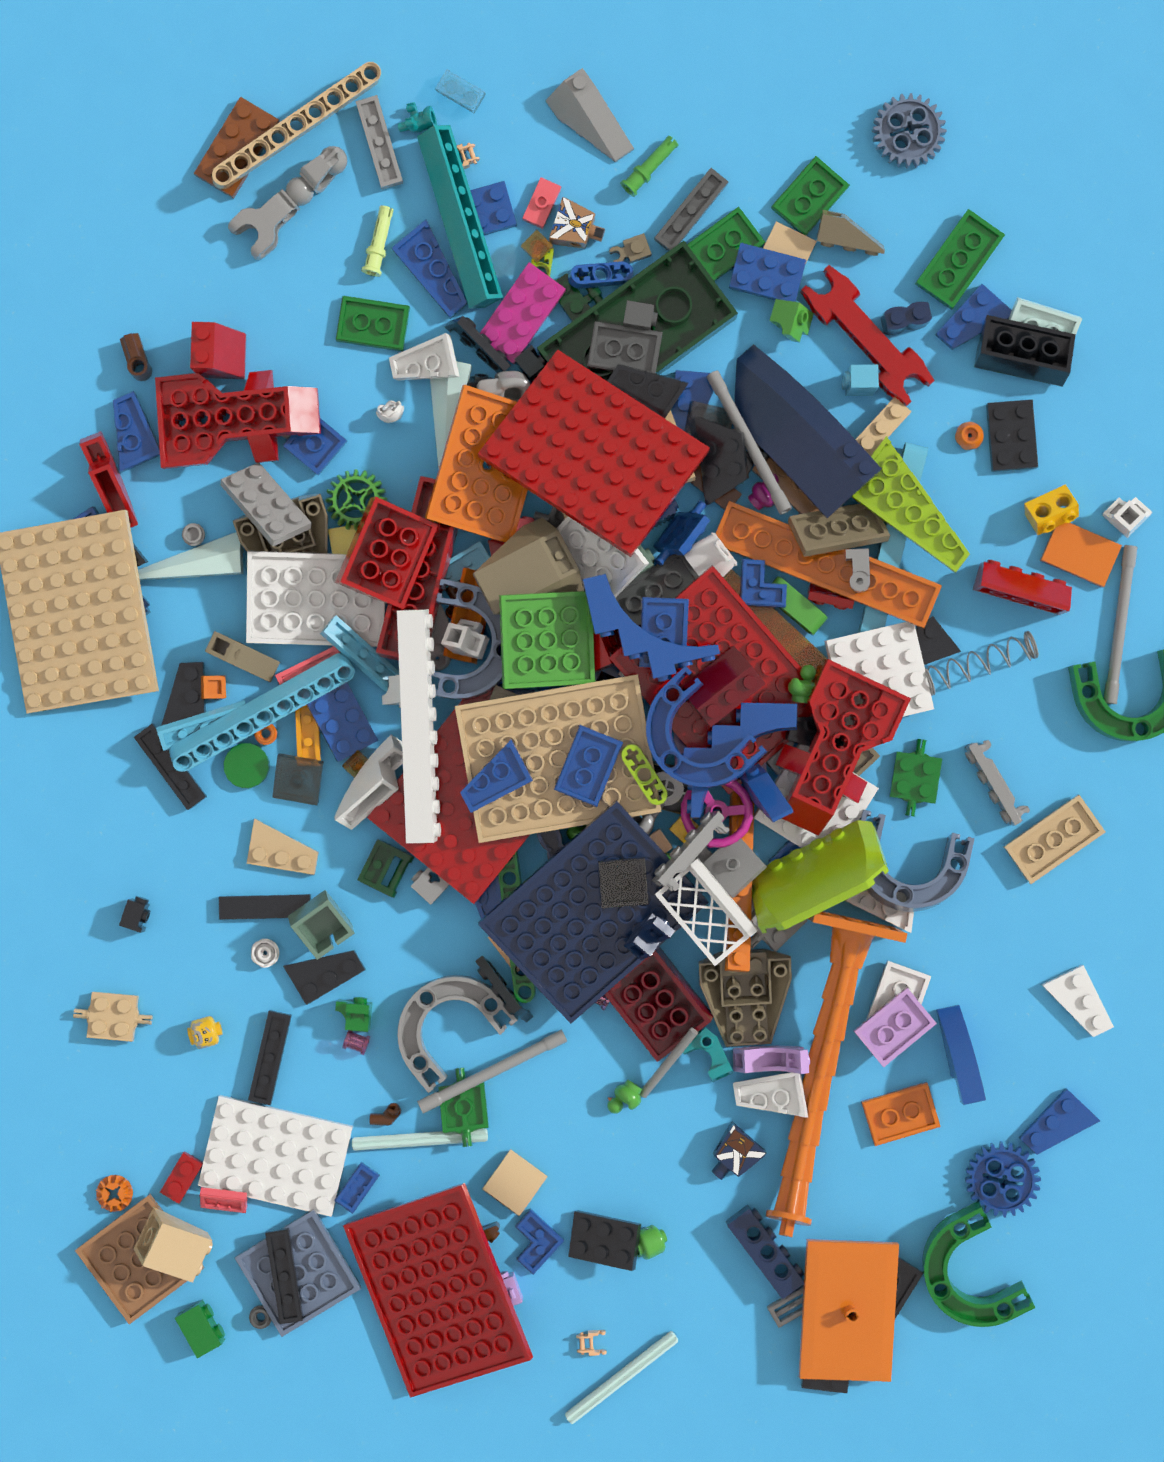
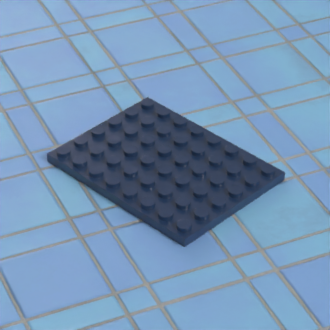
[478,800,709,1024]

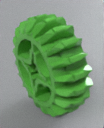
[325,469,387,531]

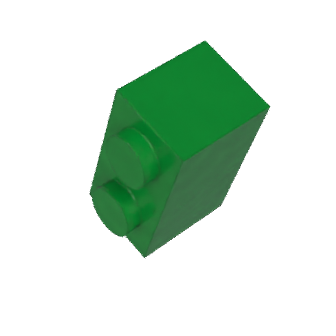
[175,1299,225,1359]

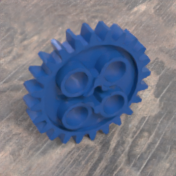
[965,1141,1041,1218]

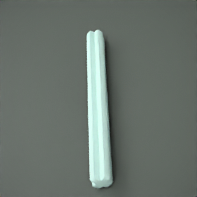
[352,1128,488,1151]
[565,1331,678,1424]

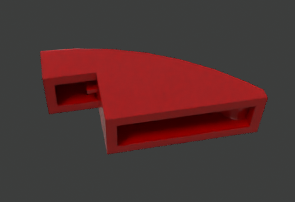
[79,431,138,528]

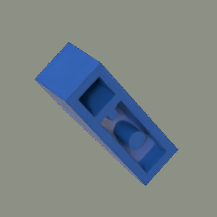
[740,764,793,822]

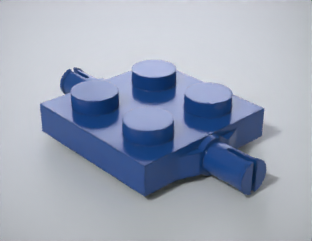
[653,500,710,565]

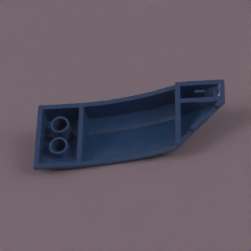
[734,344,882,519]

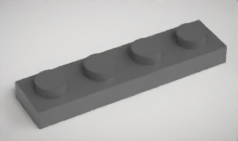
[654,168,729,251]

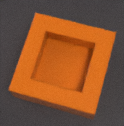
[201,676,226,699]

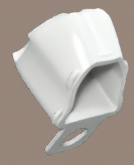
[684,532,737,577]

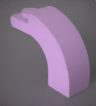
[733,1046,810,1074]

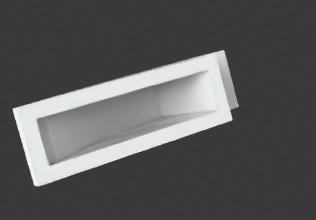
[334,735,403,830]

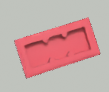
[522,177,561,229]
[200,1187,247,1213]

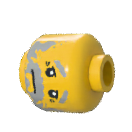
[187,1016,223,1049]

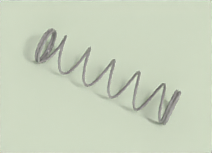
[925,631,1039,696]

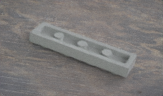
[356,95,403,190]

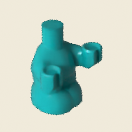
[398,102,437,132]

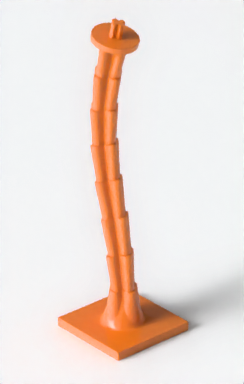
[766,911,907,1237]

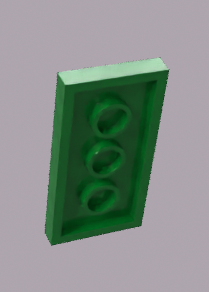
[915,209,1005,310]

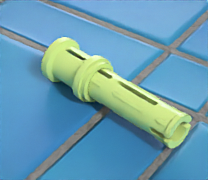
[361,205,394,277]

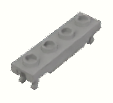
[965,740,1030,826]
[652,811,729,891]

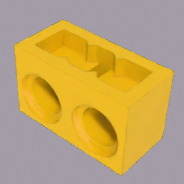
[1024,484,1079,535]

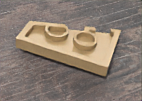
[247,819,319,875]

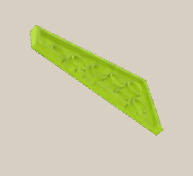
[852,436,970,573]

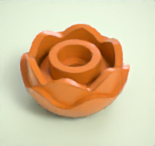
[955,422,984,450]

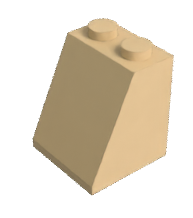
[134,1207,213,1283]

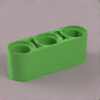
[772,576,828,636]

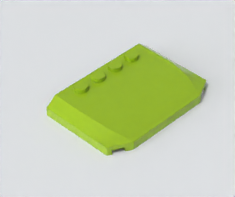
[752,820,889,933]

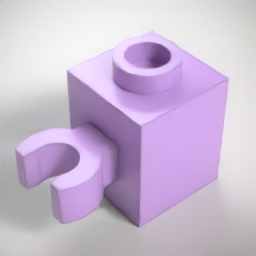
[500,1271,523,1306]

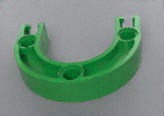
[1068,649,1164,741]
[922,1201,1035,1327]

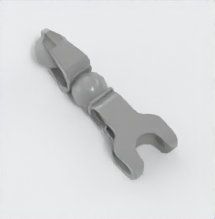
[228,146,347,260]

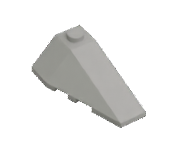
[546,68,634,162]

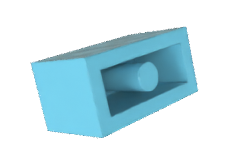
[841,364,879,396]

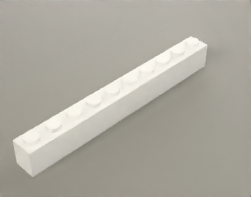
[397,609,441,843]

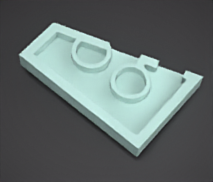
[1009,297,1082,334]

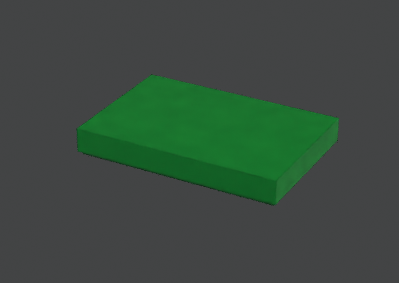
[771,156,850,236]
[687,206,766,281]
[336,296,410,352]

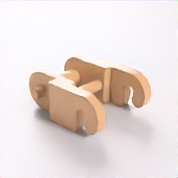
[457,143,480,169]
[576,1330,607,1356]

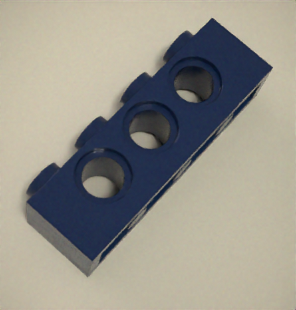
[726,1205,804,1299]

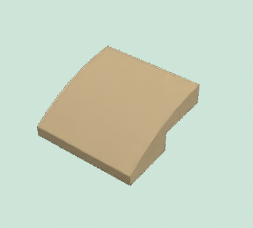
[482,1149,548,1216]

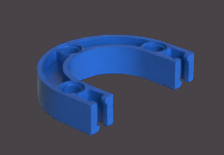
[646,666,768,788]

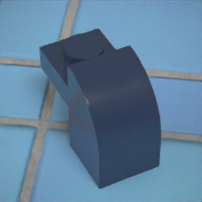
[624,913,675,960]

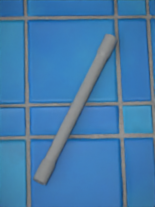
[706,370,792,515]
[1104,545,1138,704]
[417,1029,567,1114]

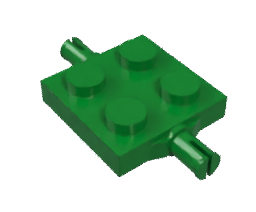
[890,739,942,817]
[438,1068,489,1147]

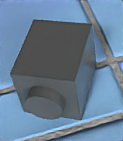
[623,300,658,330]

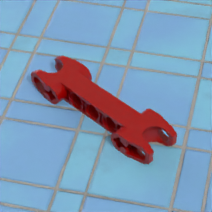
[800,265,935,407]

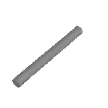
[640,1028,698,1098]

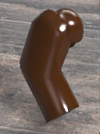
[370,1103,401,1126]

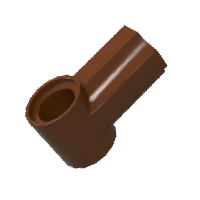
[120,333,152,381]

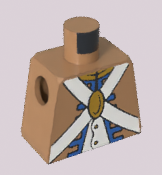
[549,197,605,249]

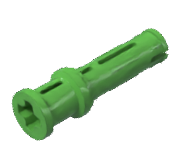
[620,135,679,197]

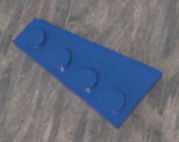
[392,220,467,319]

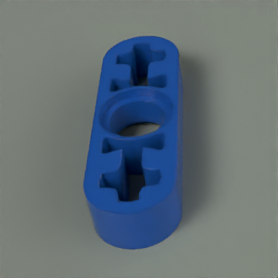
[568,261,633,288]

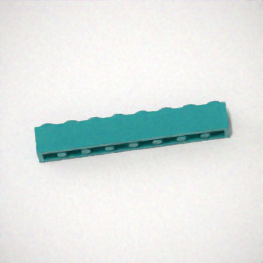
[417,125,503,309]

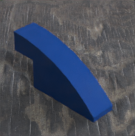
[936,1005,986,1105]

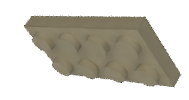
[788,503,890,557]

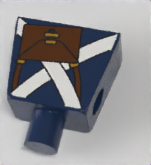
[712,1121,767,1180]

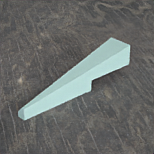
[430,361,472,469]
[138,532,244,580]

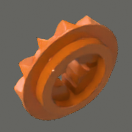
[96,1175,133,1212]

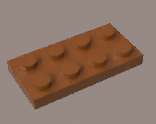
[194,97,280,199]

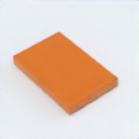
[1040,523,1122,588]
[861,1082,941,1146]

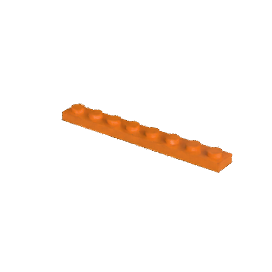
[725,791,754,973]

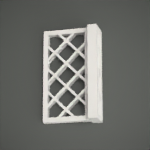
[655,858,758,966]

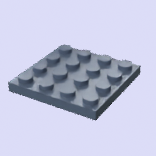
[235,1209,361,1337]

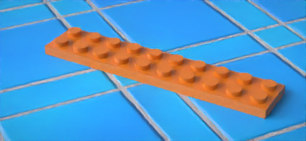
[716,501,942,629]

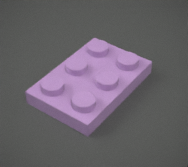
[853,987,937,1067]

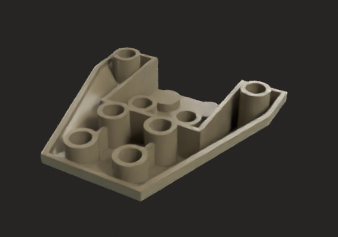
[233,493,328,553]
[473,518,583,615]
[699,949,792,1047]

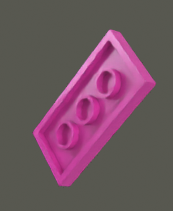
[480,262,567,364]

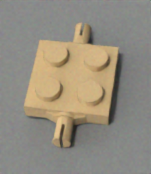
[73,992,153,1042]

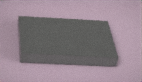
[587,321,663,374]

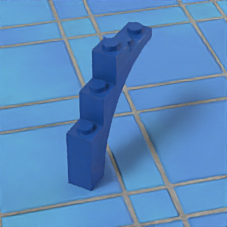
[582,574,720,682]
[681,703,798,819]

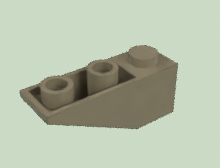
[817,210,885,256]
[205,631,280,682]

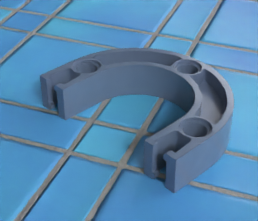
[431,579,502,700]
[859,810,975,912]

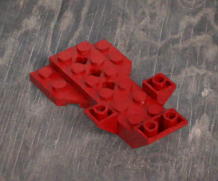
[155,370,321,469]
[775,659,911,836]

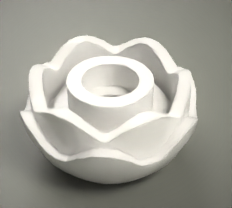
[376,400,404,423]
[251,939,279,968]

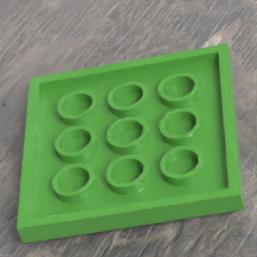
[499,591,595,689]

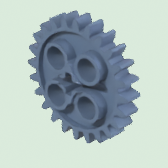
[872,93,947,169]

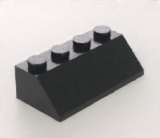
[974,315,1076,387]

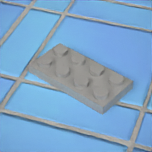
[220,463,311,546]

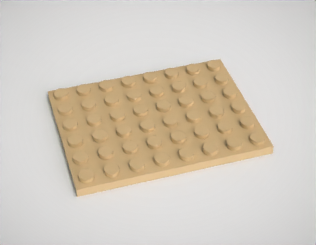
[0,510,159,713]
[455,674,662,843]

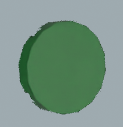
[224,743,270,788]

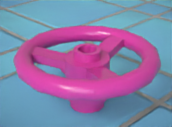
[681,780,753,848]

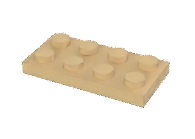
[1003,795,1105,884]

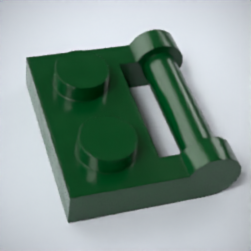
[357,839,414,898]

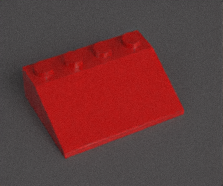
[335,496,438,610]

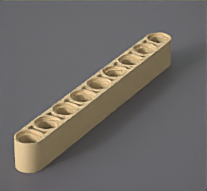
[212,62,381,189]

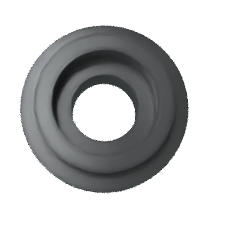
[249,1305,272,1329]

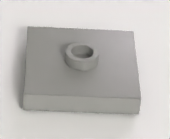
[703,838,767,898]

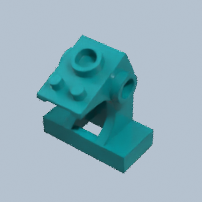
[683,1027,733,1082]

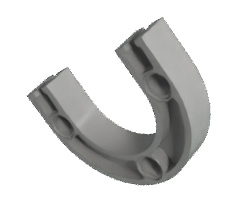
[398,975,518,1093]

